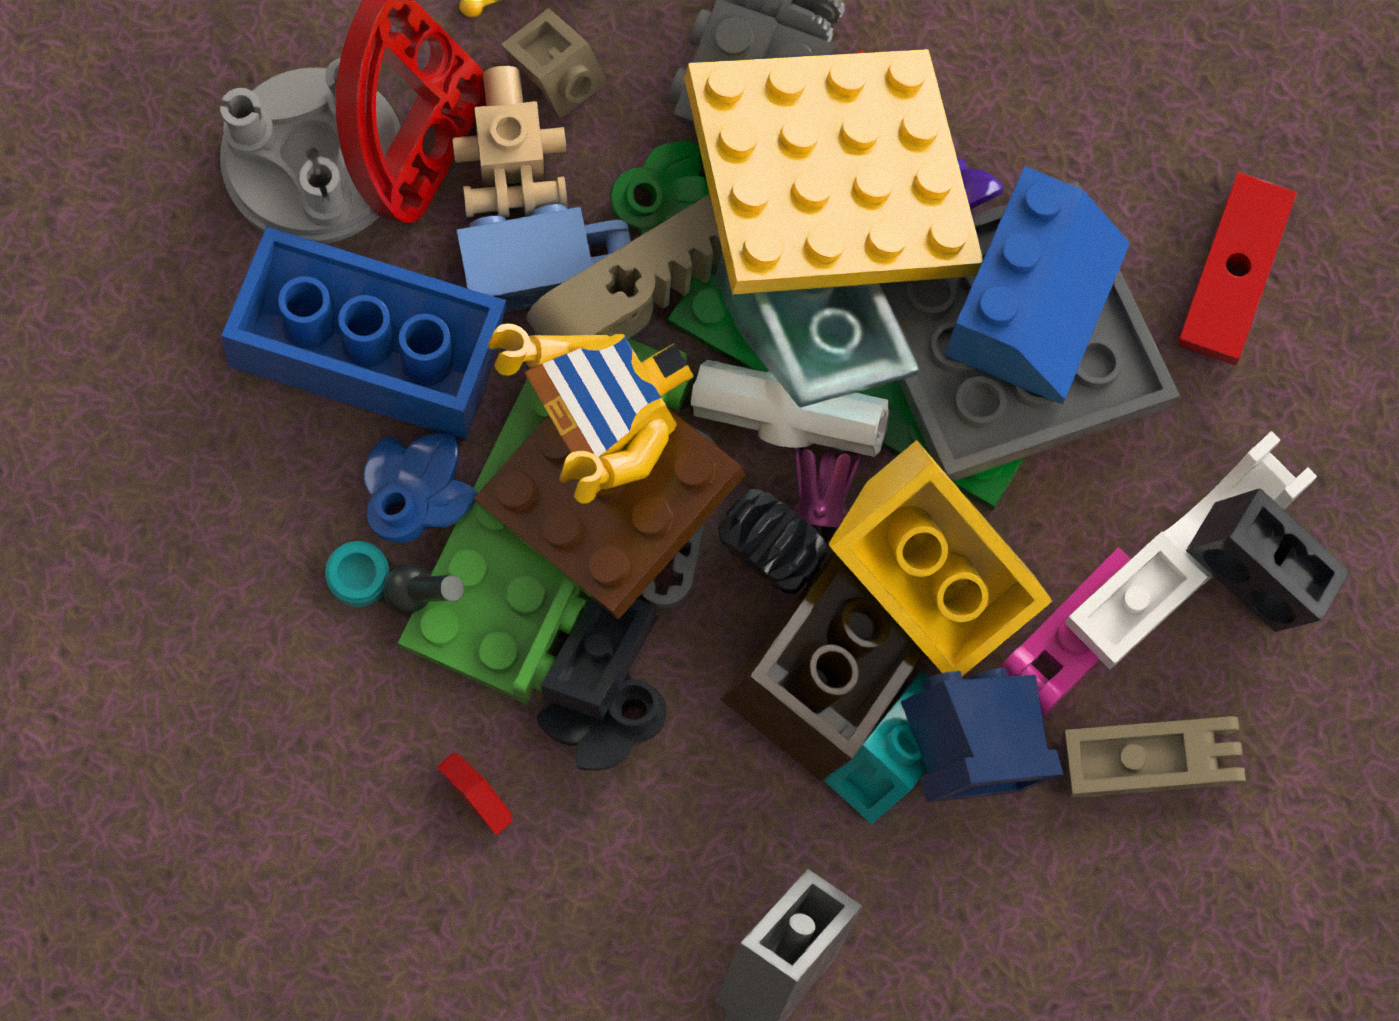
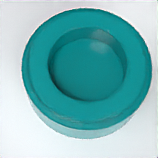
[325,541,390,607]

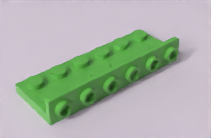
[398,338,693,704]

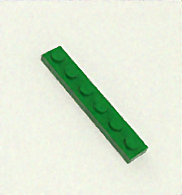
[668,274,1025,510]

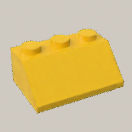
[829,440,1052,676]

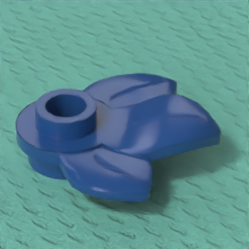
[363,433,478,543]

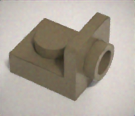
[501,8,606,118]

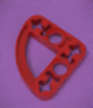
[335,0,486,223]

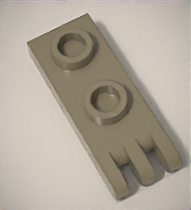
[1062,716,1246,798]

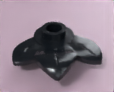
[537,673,666,771]

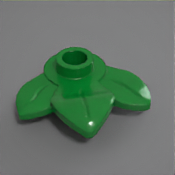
[610,141,710,236]

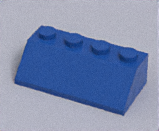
[221,226,506,441]

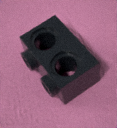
[1185,488,1350,632]

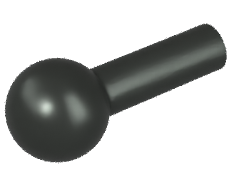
[383,564,464,615]

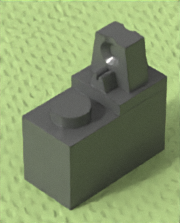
[715,869,862,1021]

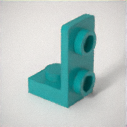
[824,673,929,825]

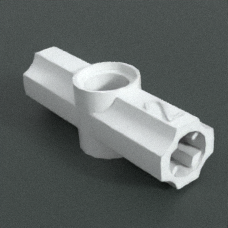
[691,360,890,457]

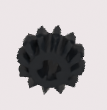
[718,489,828,594]

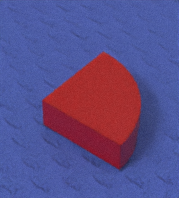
[436,753,513,836]

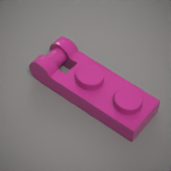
[999,547,1131,718]

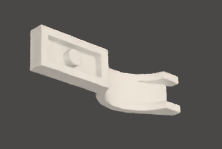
[1065,431,1317,669]

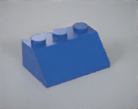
[944,166,1130,405]

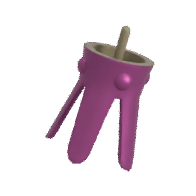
[794,448,861,536]

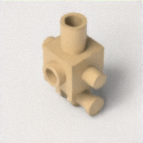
[453,66,567,218]

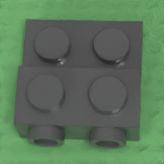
[668,0,838,127]

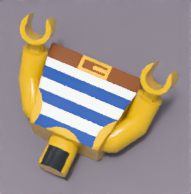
[487,324,694,504]

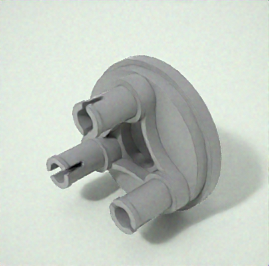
[220,58,401,244]

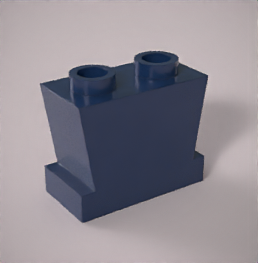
[900,668,1063,803]

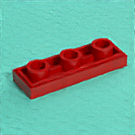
[1177,172,1297,366]

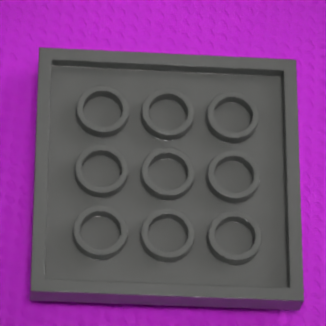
[855,181,1180,481]

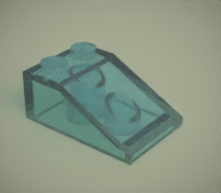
[715,255,919,408]

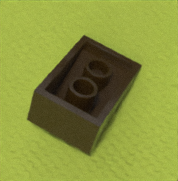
[720,552,924,781]

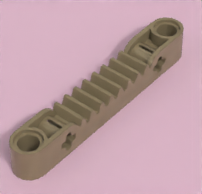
[526,194,727,339]

